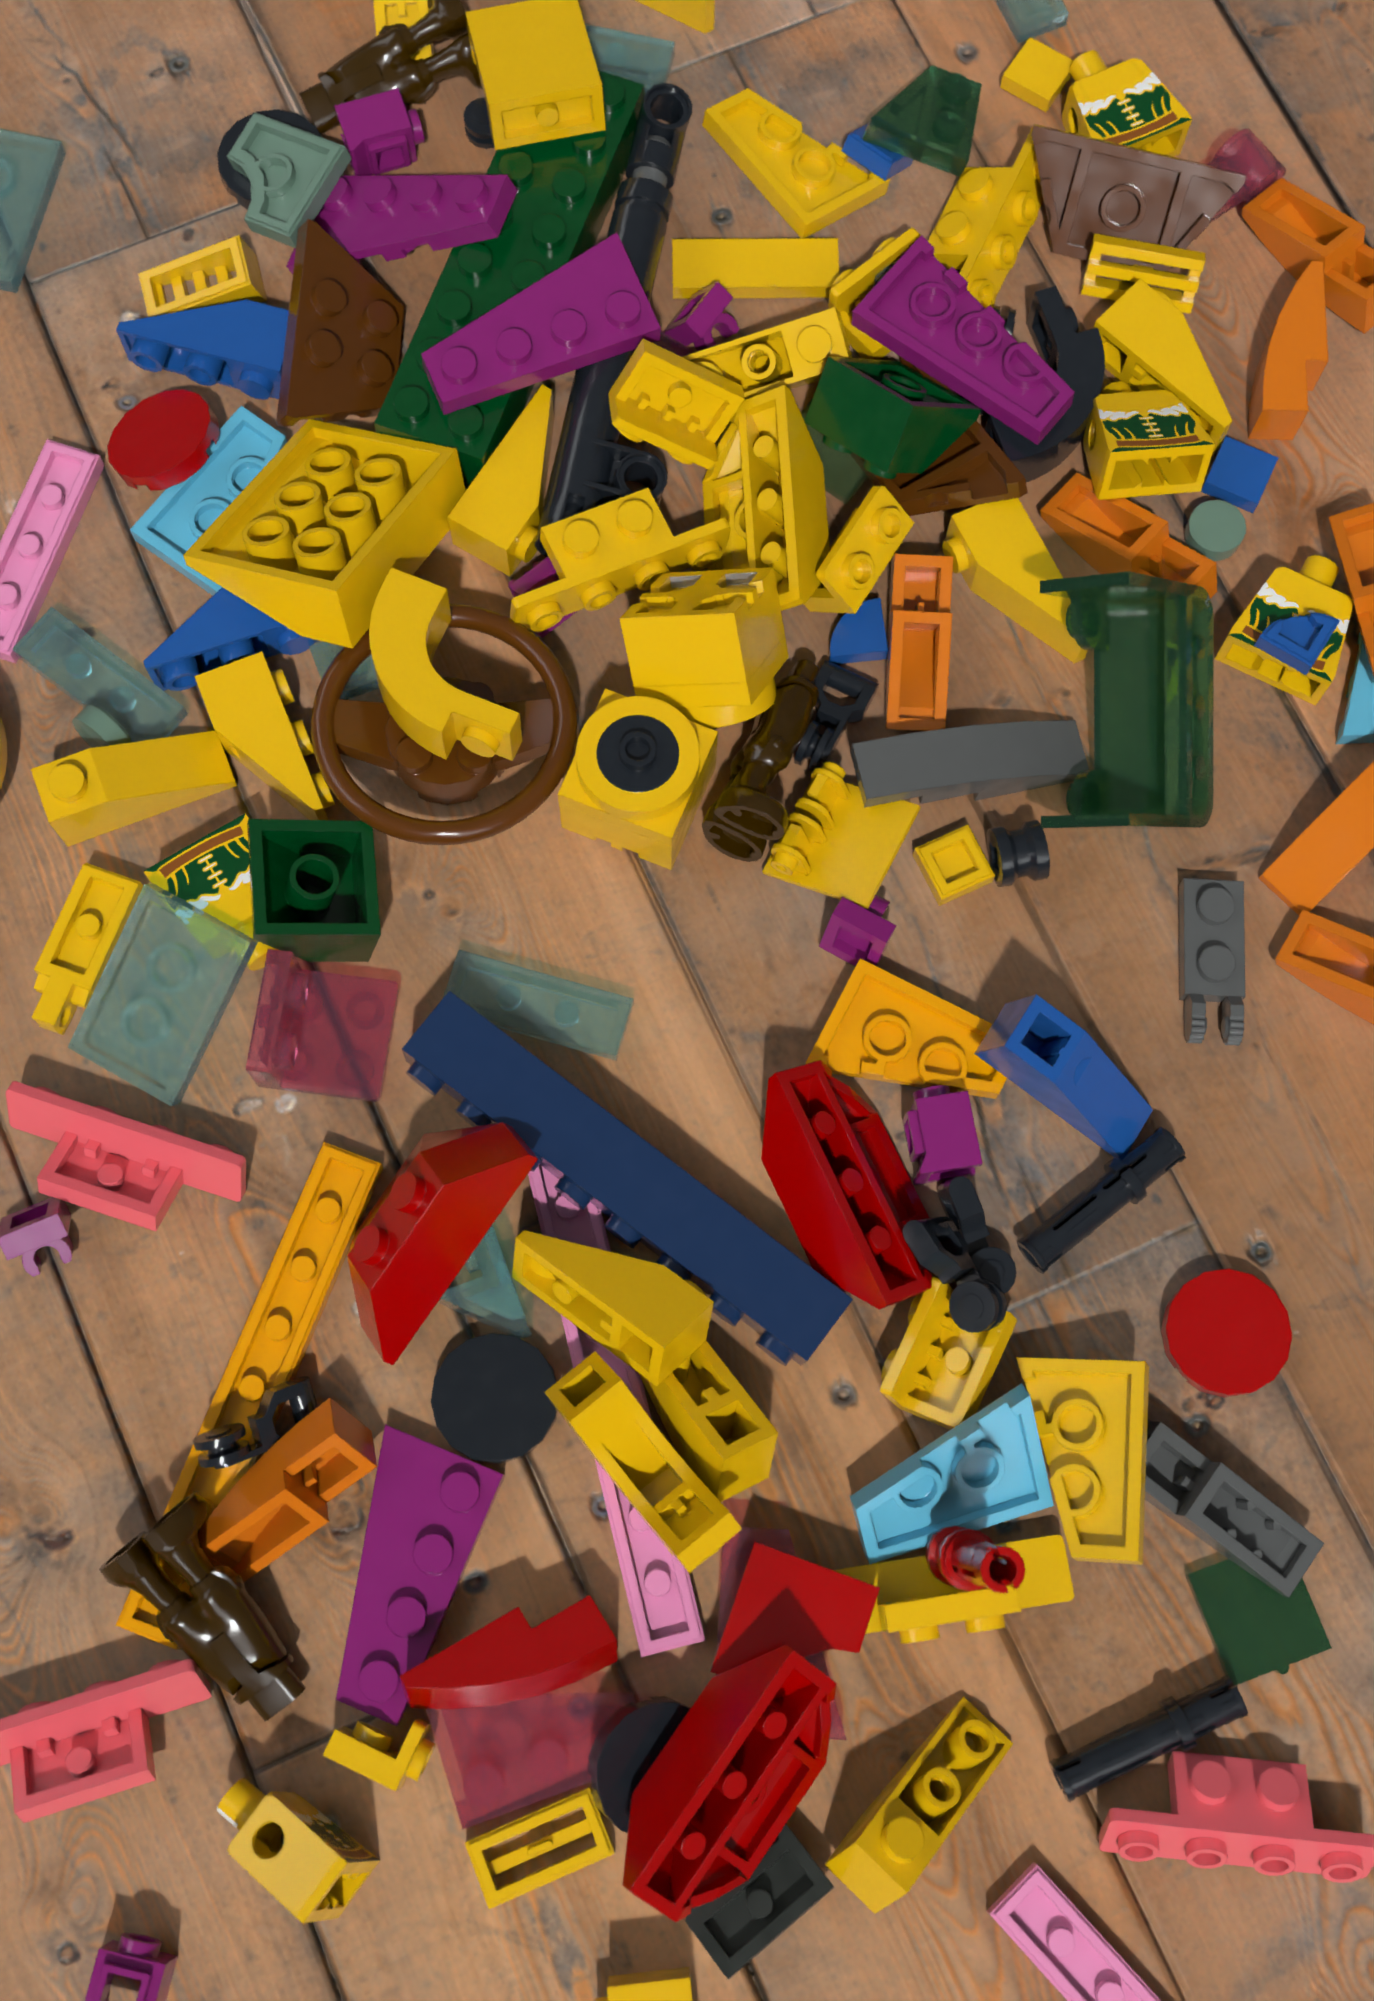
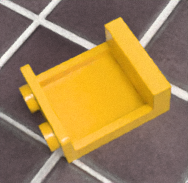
[465,0,606,150]

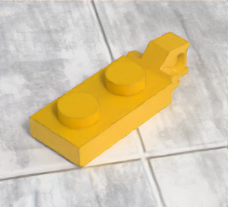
[32,863,145,1035]

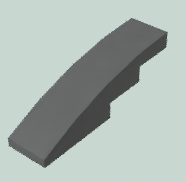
[850,720,1090,808]
[1145,1419,1325,1597]

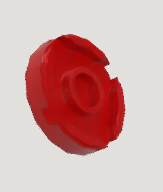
[107,389,220,491]
[1161,1268,1293,1398]

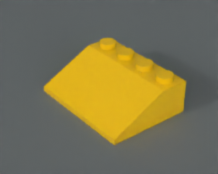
[183,419,466,649]

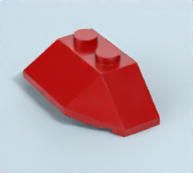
[761,1060,932,1310]
[347,1122,538,1365]
[622,1645,837,1923]

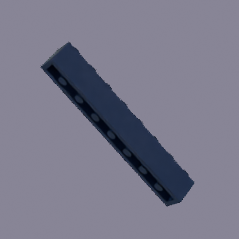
[402,990,853,1366]

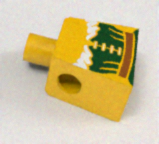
[1062,50,1192,157]
[1083,381,1215,500]
[1214,555,1354,706]
[144,813,282,971]
[217,1778,380,1923]

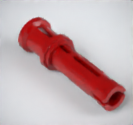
[926,1525,1026,1594]

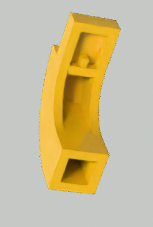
[369,567,522,761]
[544,1351,742,1573]

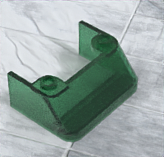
[1040,571,1214,829]

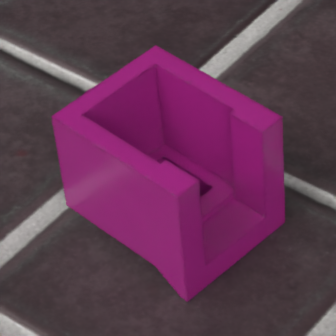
[335,88,425,175]
[903,1085,983,1185]
[85,1933,178,2001]

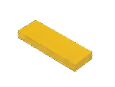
[672,238,839,299]

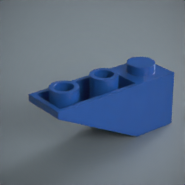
[116,299,289,400]
[143,587,319,692]
[974,994,1153,1160]

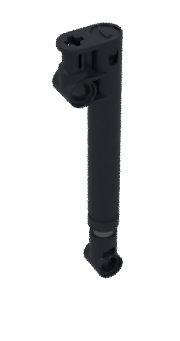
[535,83,692,557]

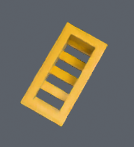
[138,235,267,317]

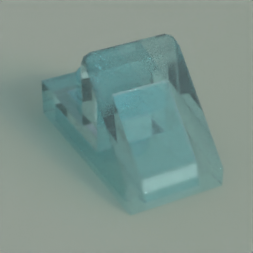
[439,1224,532,1339]

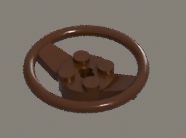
[311,604,577,845]

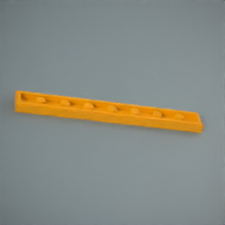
[116,1142,384,1650]

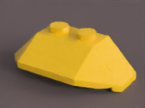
[702,385,830,611]

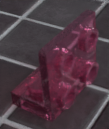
[245,949,399,1102]

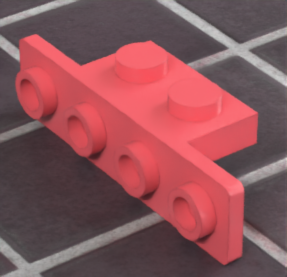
[6,1081,246,1231]
[0,1659,211,1823]
[1099,1751,1374,1883]

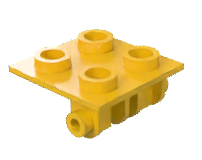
[762,762,921,909]

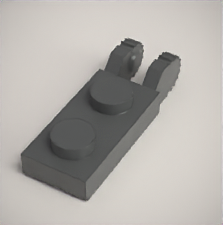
[1178,878,1246,1046]

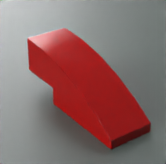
[399,1595,617,1710]

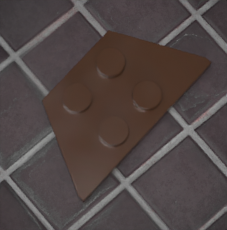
[1032,124,1246,272]
[276,219,404,427]
[850,357,1028,516]

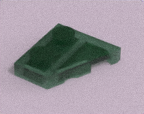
[862,65,982,177]

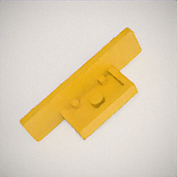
[928,127,1044,308]
[510,488,731,632]
[834,1534,1074,1644]

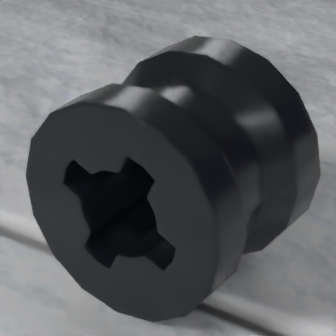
[987,820,1050,887]

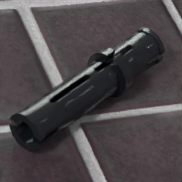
[1017,1127,1186,1274]
[1049,1675,1248,1802]

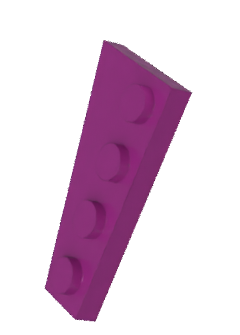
[286,175,518,274]
[421,232,661,415]
[852,235,1075,445]
[336,1424,505,1726]

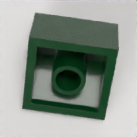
[804,356,982,479]
[247,819,381,962]

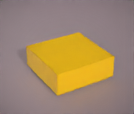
[1000,37,1074,112]
[913,825,995,906]

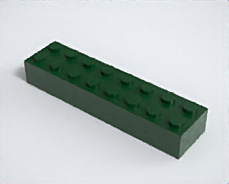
[374,70,645,487]

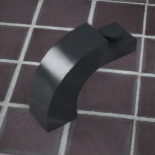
[985,286,1105,483]

